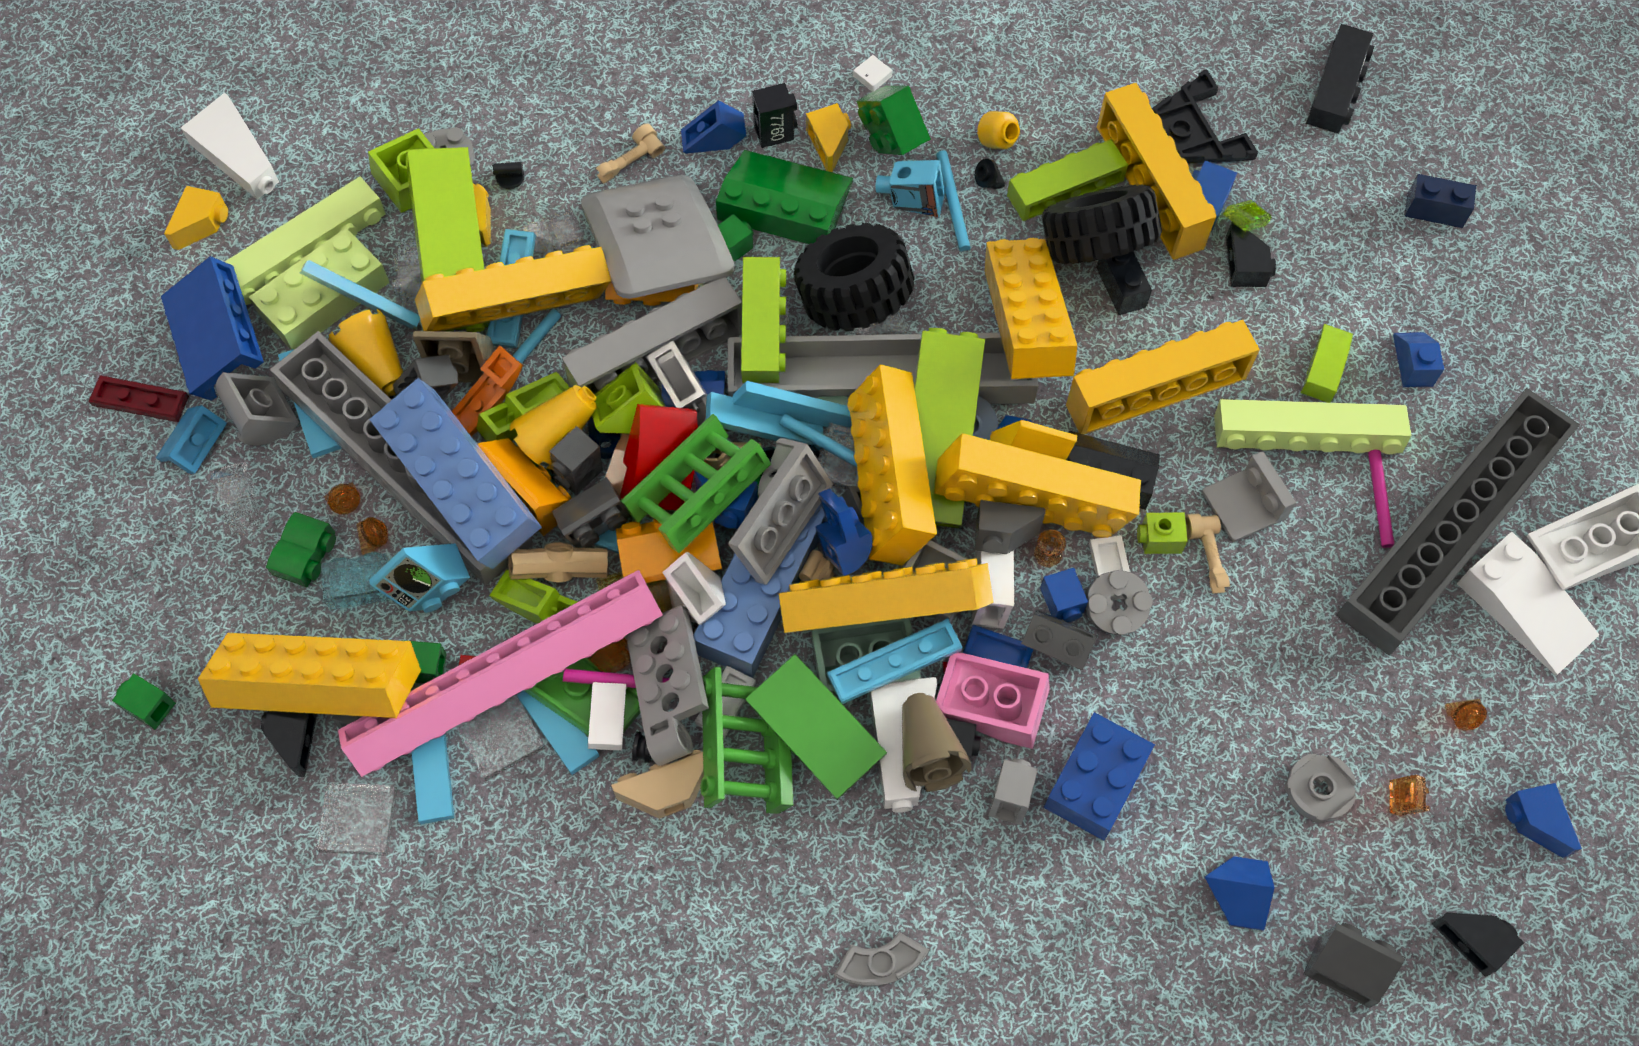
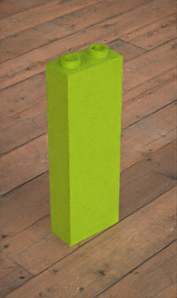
[406,147,490,332]
[914,328,985,529]

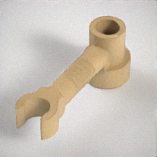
[596,123,665,184]
[1185,514,1230,593]

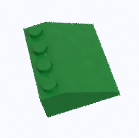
[716,150,853,244]

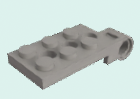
[626,604,709,766]

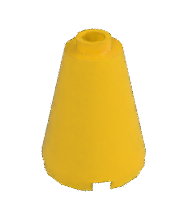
[328,309,403,397]
[510,385,597,470]

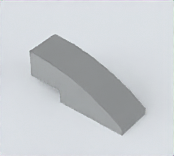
[647,341,708,427]

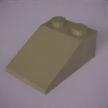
[412,331,495,383]

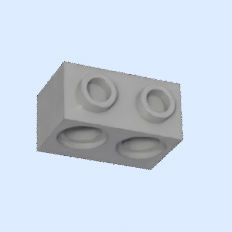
[988,758,1038,825]

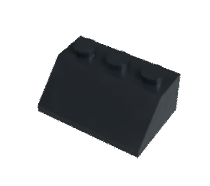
[1066,431,1160,510]

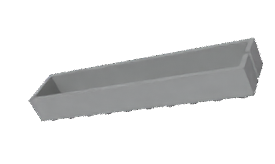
[728,332,1039,404]

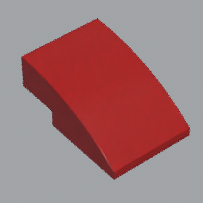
[620,404,698,510]

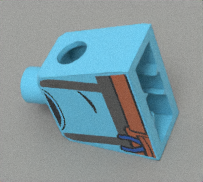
[875,160,945,217]

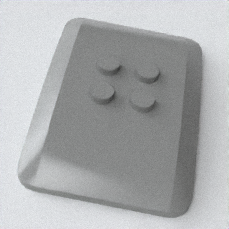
[581,175,734,299]

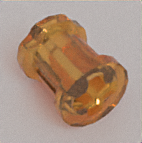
[1034,529,1066,568]

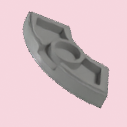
[834,932,930,987]

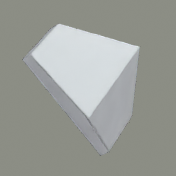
[662,552,726,625]

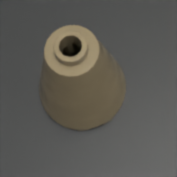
[902,693,972,792]

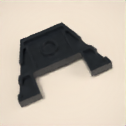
[1152,69,1258,164]

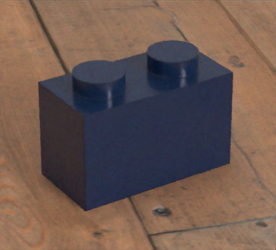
[1405,174,1477,228]

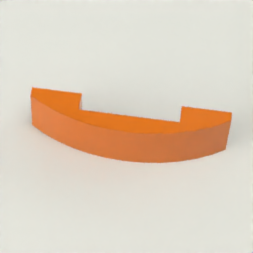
[452,345,523,437]

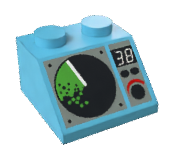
[369,543,470,613]

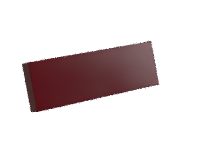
[89,375,189,422]

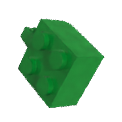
[856,85,931,155]

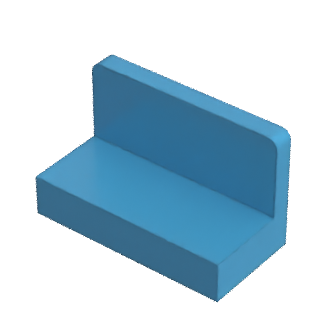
[156,405,227,474]

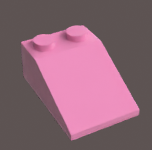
[936,652,1050,749]

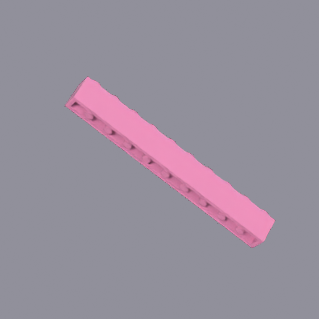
[338,570,663,777]

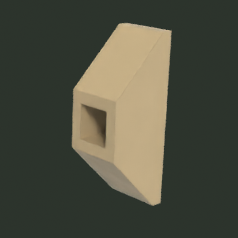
[611,750,704,819]

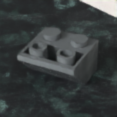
[552,477,631,548]
[1304,923,1406,1008]

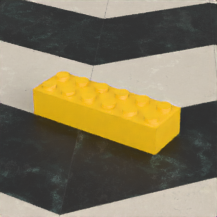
[1097,83,1216,260]
[984,238,1077,379]
[415,245,611,331]
[1066,320,1260,434]
[847,364,937,566]
[934,433,1141,538]
[779,558,994,633]
[198,633,421,718]

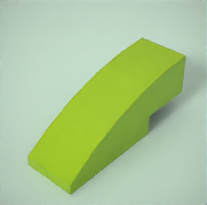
[1301,324,1353,403]
[477,372,570,441]
[489,569,578,624]

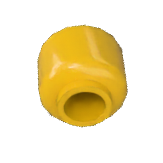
[977,111,1020,150]

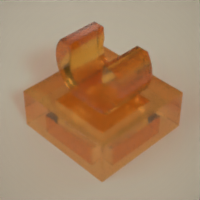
[588,638,631,673]
[1389,774,1430,816]

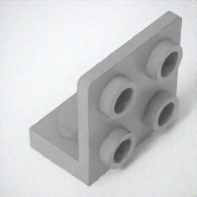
[1202,451,1296,542]

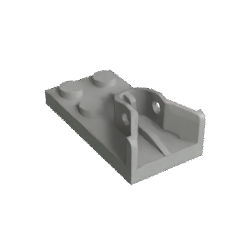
[728,438,833,585]

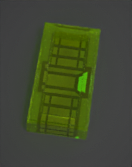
[1223,200,1272,232]

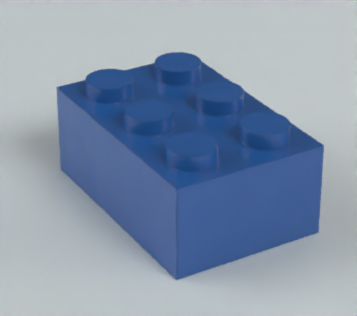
[1043,712,1155,841]

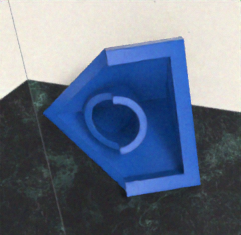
[1205,856,1275,931]

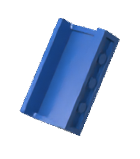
[161,256,264,401]

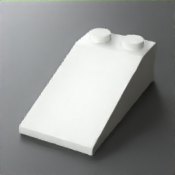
[1527,484,1639,590]
[1457,532,1599,676]

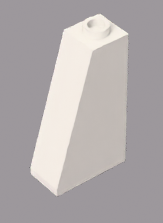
[181,93,279,200]
[971,550,1014,629]
[869,677,937,813]

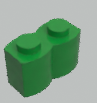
[266,512,336,587]

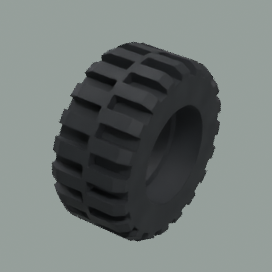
[1041,185,1162,264]
[794,223,915,331]

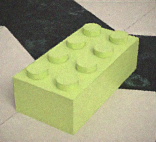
[249,228,390,350]

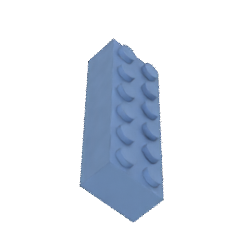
[369,378,542,569]
[693,503,827,678]

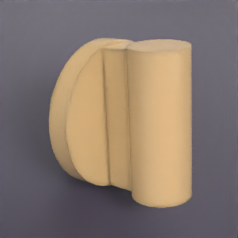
[799,550,834,581]

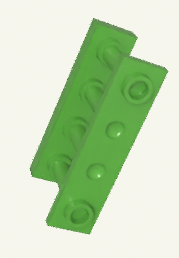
[621,414,771,553]
[700,667,794,814]

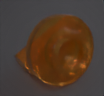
[324,481,360,514]
[356,517,388,555]
[1445,698,1487,731]

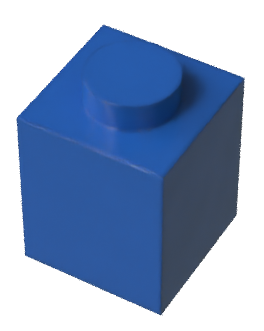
[1040,568,1088,623]

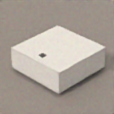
[853,55,893,92]

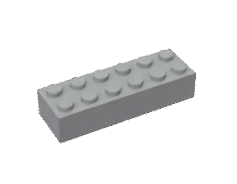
[562,277,742,394]

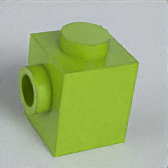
[1137,512,1188,554]

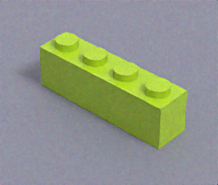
[1007,139,1128,221]
[741,257,786,383]

